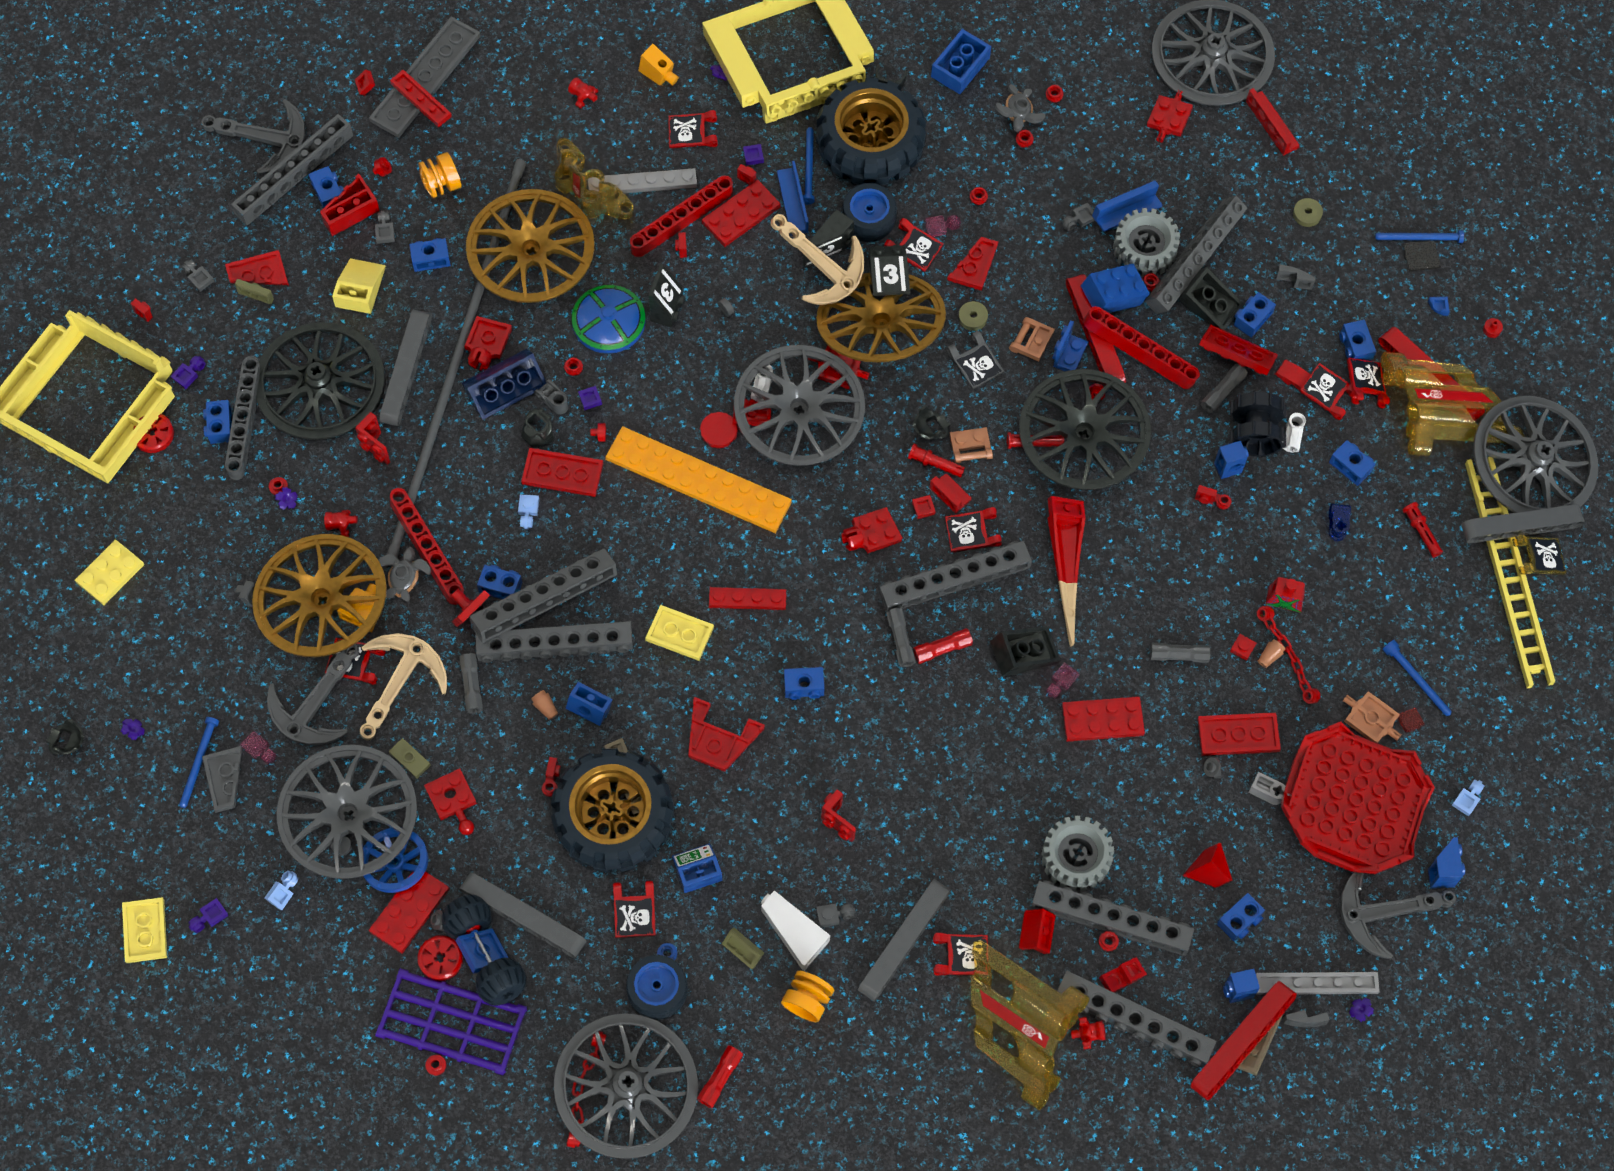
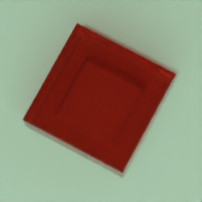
[1398,707,1424,733]

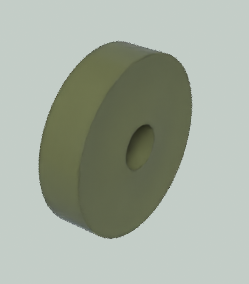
[1293,198,1323,227]
[958,301,988,331]

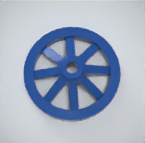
[363,828,428,893]

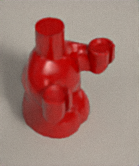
[568,77,598,109]
[324,510,358,537]
[1071,1017,1106,1050]

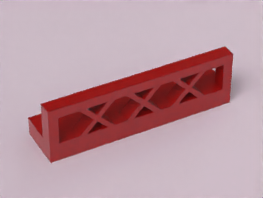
[1246,88,1299,156]

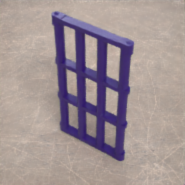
[375,968,527,1076]

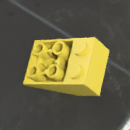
[332,258,386,314]

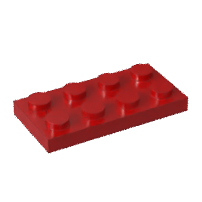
[702,180,781,247]
[1199,325,1278,375]
[521,448,604,497]
[1062,697,1145,742]
[1197,713,1281,756]
[369,871,450,954]

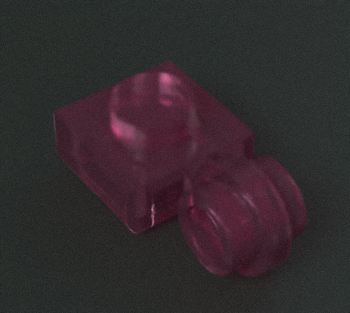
[925,215,961,237]
[1046,662,1080,699]
[240,731,277,764]

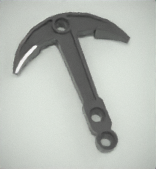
[201,99,305,175]
[267,644,359,746]
[1340,872,1456,959]

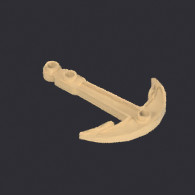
[771,214,864,305]
[360,633,447,740]

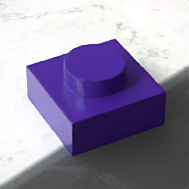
[743,144,764,166]
[578,386,602,411]

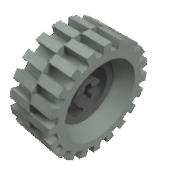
[1113,208,1180,277]
[1042,816,1114,891]

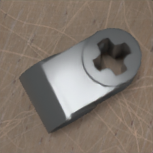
[534,379,569,414]

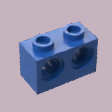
[1234,292,1276,338]
[203,400,232,444]
[477,565,523,599]
[1217,893,1265,941]

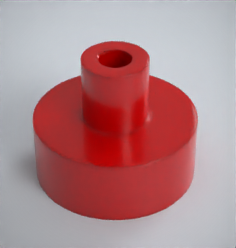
[372,157,392,177]
[1483,318,1503,338]
[590,423,606,442]

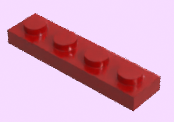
[390,70,452,128]
[709,587,786,610]

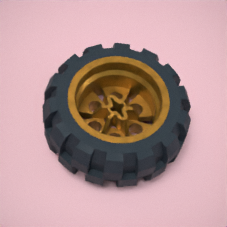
[816,78,926,186]
[551,748,674,873]

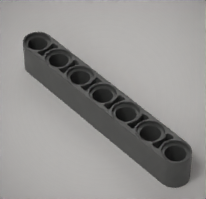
[379,309,432,426]
[225,356,261,480]
[1461,504,1585,543]
[459,872,587,959]
[858,879,951,1002]

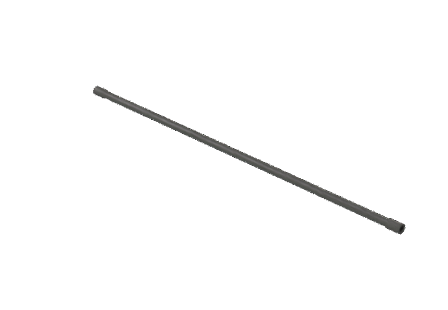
[386,159,526,558]

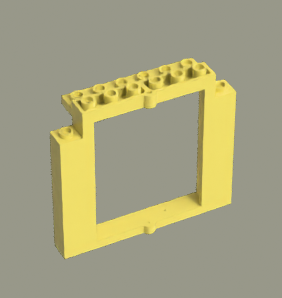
[702,0,874,124]
[0,310,175,484]

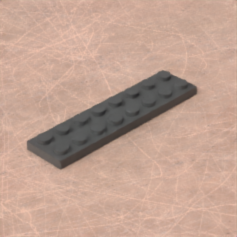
[369,16,481,138]

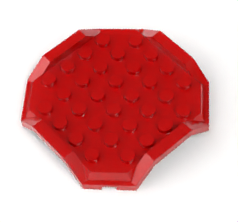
[1281,722,1435,874]

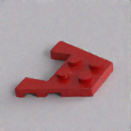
[688,697,765,772]

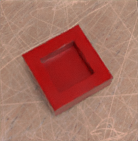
[355,70,375,95]
[737,164,756,185]
[675,232,687,258]
[130,298,153,322]
[912,495,936,519]
[1230,634,1257,661]

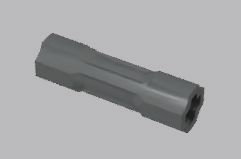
[1200,364,1248,414]
[886,608,916,667]
[1150,642,1210,663]
[459,653,483,714]

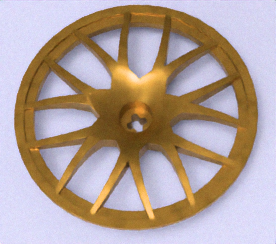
[466,189,594,303]
[816,273,946,362]
[252,534,387,657]

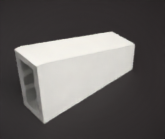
[761,891,830,971]

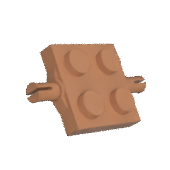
[1343,691,1402,743]

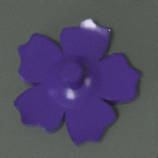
[710,65,727,80]
[275,487,298,510]
[120,719,145,740]
[1349,998,1374,1022]

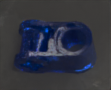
[1329,503,1351,541]

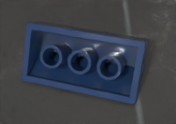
[462,349,546,420]

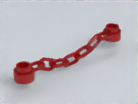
[1257,606,1320,704]
[566,1031,606,1148]

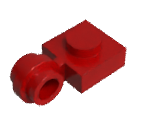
[1195,485,1232,510]
[542,757,561,797]

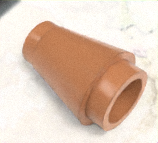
[1258,639,1285,668]
[531,690,558,720]

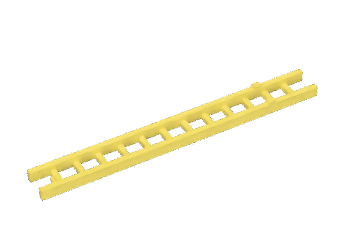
[1465,457,1555,689]

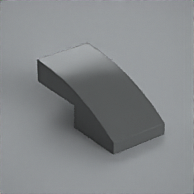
[1276,264,1315,290]
[1283,1010,1330,1027]

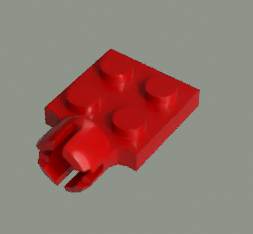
[465,316,512,371]
[841,507,903,554]

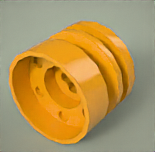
[418,152,462,198]
[781,971,834,1022]

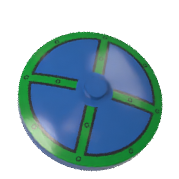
[572,285,646,353]

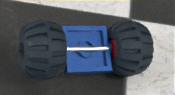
[441,894,526,1006]

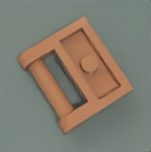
[1009,317,1055,362]
[949,427,993,464]

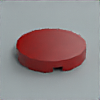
[700,412,738,448]

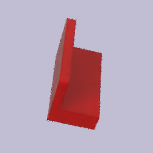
[930,474,971,514]
[1019,909,1056,954]

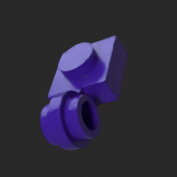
[171,356,206,389]
[188,898,228,933]

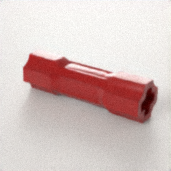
[913,628,973,664]
[697,1045,743,1108]

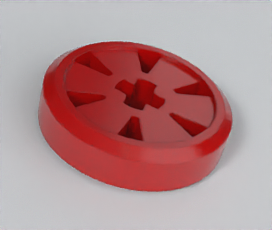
[133,414,174,453]
[417,936,463,981]

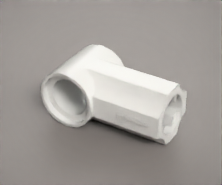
[751,365,773,403]
[1282,413,1306,453]

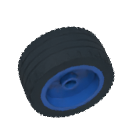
[842,183,897,242]
[626,955,688,1020]

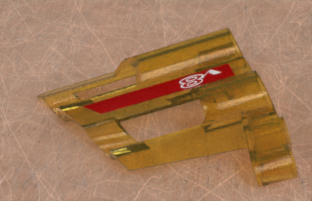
[555,138,634,220]
[1381,352,1525,456]
[971,940,1089,1110]

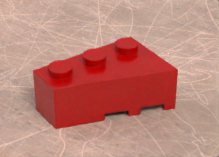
[320,173,380,236]

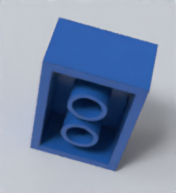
[931,29,991,94]
[1081,263,1150,313]

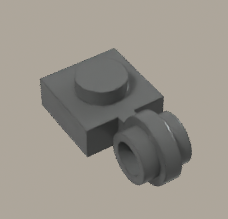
[1062,203,1095,231]
[375,210,395,244]
[182,259,214,292]
[816,903,856,928]

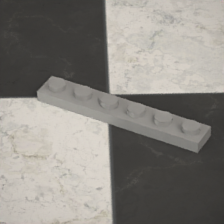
[588,168,697,196]
[1256,972,1379,995]

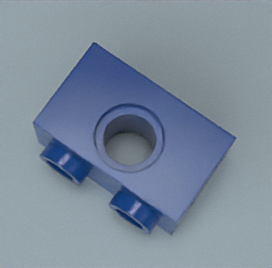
[308,166,344,208]
[409,238,451,272]
[1339,320,1376,361]
[1329,440,1376,486]
[1214,441,1249,479]
[784,667,824,700]
[565,682,613,726]
[1223,969,1260,1003]

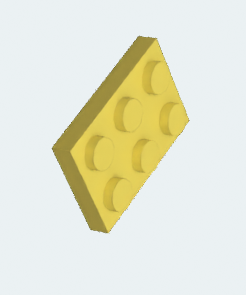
[75,539,144,605]
[645,605,714,661]
[122,897,167,963]

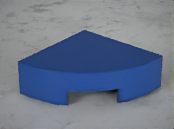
[1428,297,1450,316]

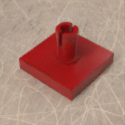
[450,588,490,627]

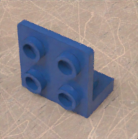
[1052,320,1088,371]

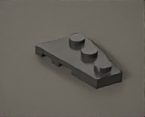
[202,746,242,813]

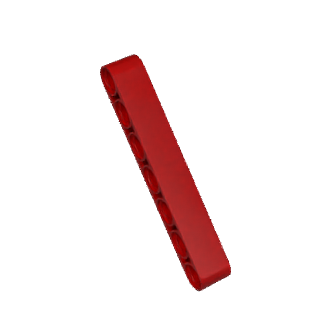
[630,175,733,257]
[1066,274,1126,383]
[1083,306,1200,389]
[1378,327,1485,425]
[390,488,464,605]
[1191,981,1297,1100]

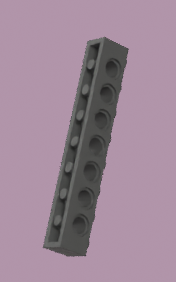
[231,114,353,226]
[1144,195,1247,314]
[879,541,1032,612]
[470,549,617,643]
[476,621,633,663]
[1031,881,1194,956]
[1055,971,1217,1068]

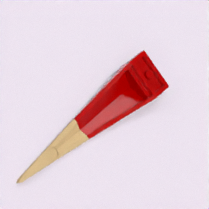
[1047,496,1085,647]

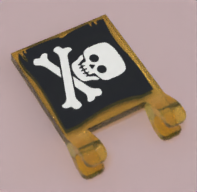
[1512,535,1566,575]

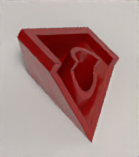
[1183,843,1232,888]

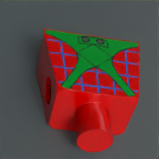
[1265,577,1305,613]

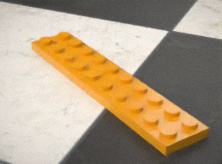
[606,426,792,534]

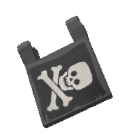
[947,331,1004,389]

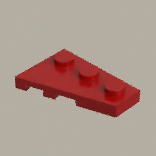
[947,237,999,291]
[225,250,289,285]

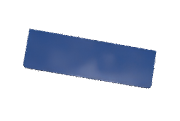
[777,161,809,236]
[1092,181,1162,232]

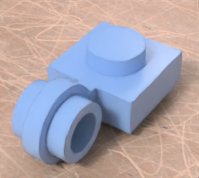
[518,495,539,529]
[1452,780,1485,816]
[265,871,298,910]

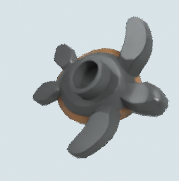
[995,84,1045,132]
[378,547,431,602]

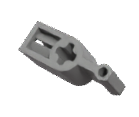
[1248,772,1290,805]

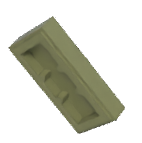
[235,279,274,304]
[389,738,431,779]
[722,928,764,969]

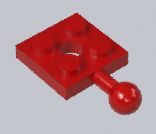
[424,768,477,835]

